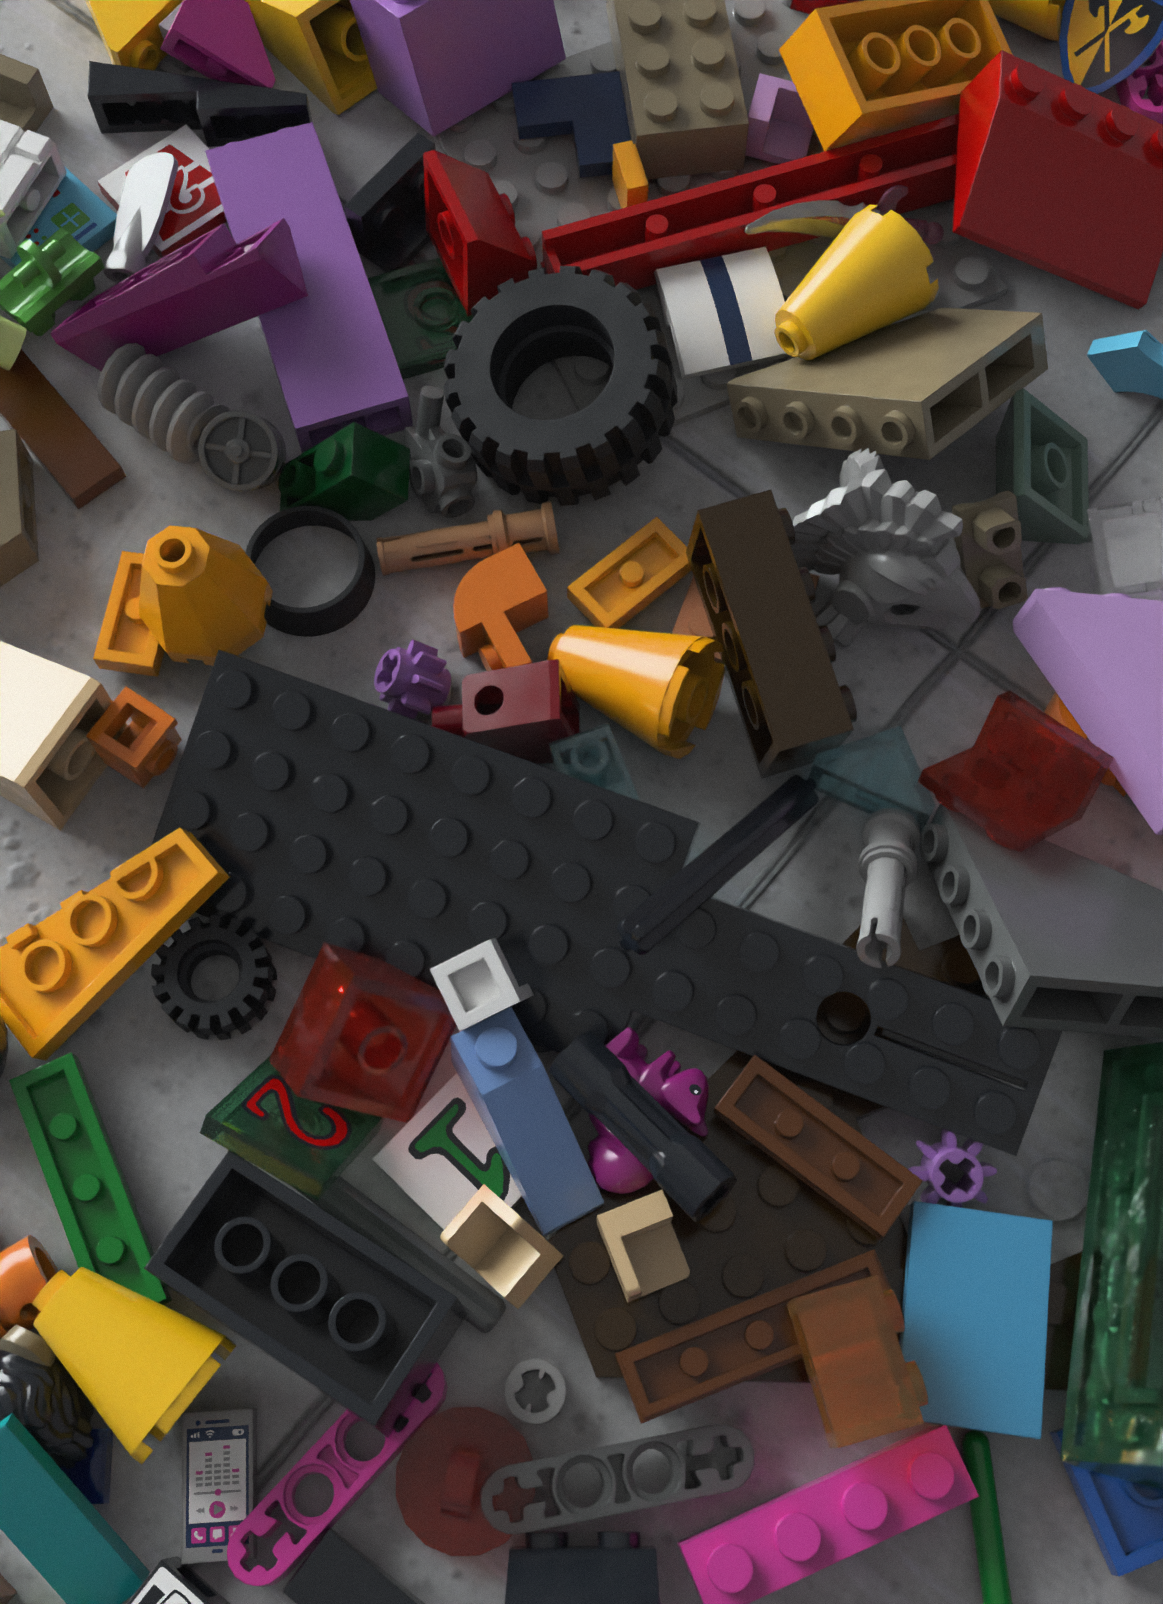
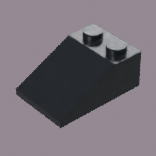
[505,1531,660,1604]

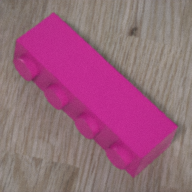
[677,1425,979,1604]

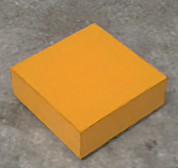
[612,140,649,209]

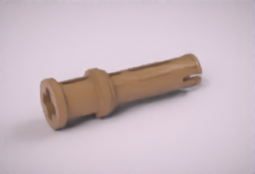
[376,501,560,576]

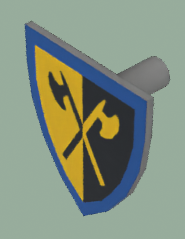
[1059,0,1163,94]

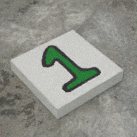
[372,1073,523,1231]

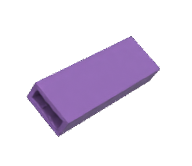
[205,122,413,453]

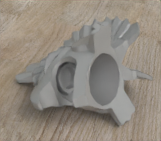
[791,448,981,646]

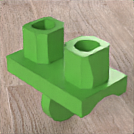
[0,227,105,336]

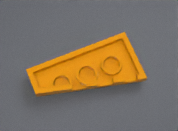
[0,827,229,1061]

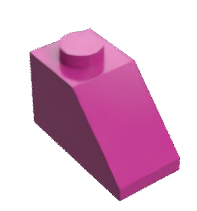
[160,0,276,88]

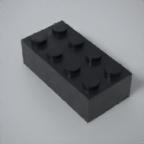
[144,1149,467,1438]

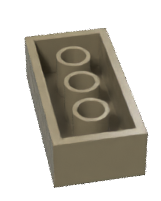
[606,0,749,180]

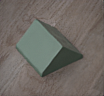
[996,389,1089,545]

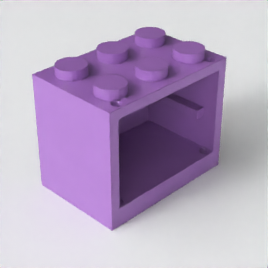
[350,0,566,137]

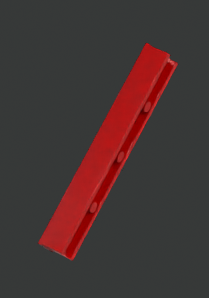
[540,114,959,290]

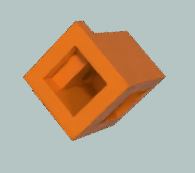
[86,686,182,789]

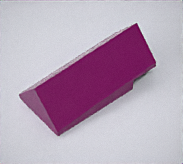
[50,218,308,372]

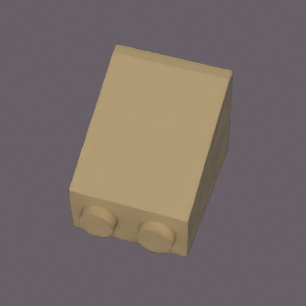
[0,641,128,831]

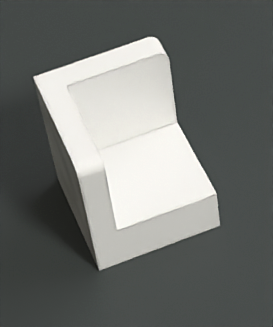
[430,938,534,1031]

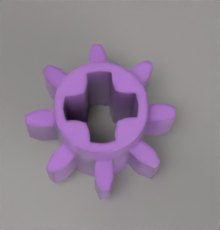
[374,639,451,719]
[908,1128,997,1208]

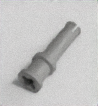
[856,808,920,968]

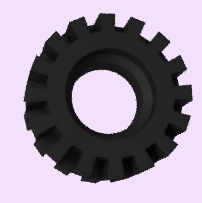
[151,915,277,1040]

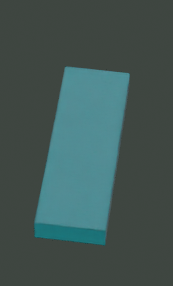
[0,1413,150,1604]

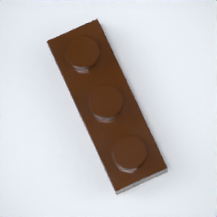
[713,1055,923,1240]

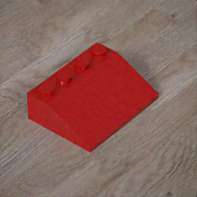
[953,50,1163,310]

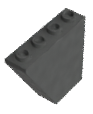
[919,799,1163,1039]

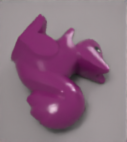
[587,1027,709,1194]

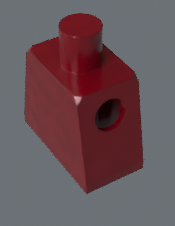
[432,659,582,764]

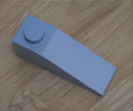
[450,1007,604,1237]

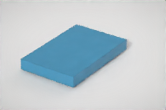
[893,1201,1053,1440]

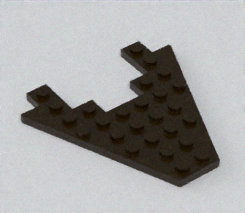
[548,918,1159,1392]

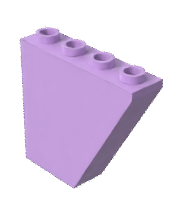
[1012,587,1163,835]

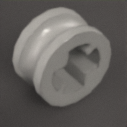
[504,1358,567,1425]

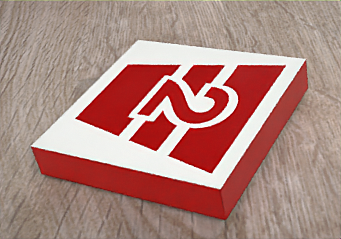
[97,125,227,258]

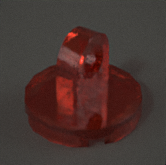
[396,1407,536,1556]

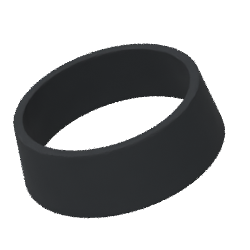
[245,506,375,637]

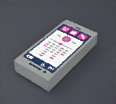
[181,1408,257,1564]

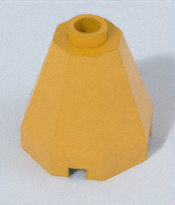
[138,525,273,666]

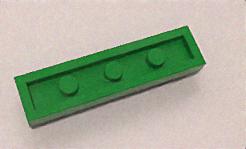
[9,1052,172,1305]

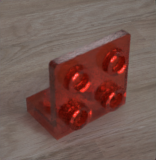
[918,691,1114,851]

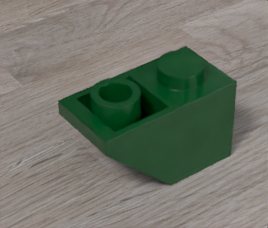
[278,422,410,521]

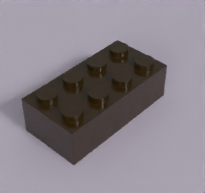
[686,489,857,779]

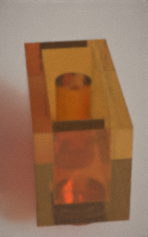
[787,1275,928,1448]

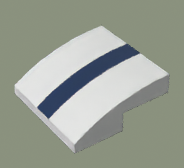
[654,247,790,380]

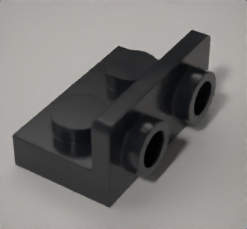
[344,133,436,276]

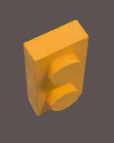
[567,516,691,629]
[93,551,165,677]

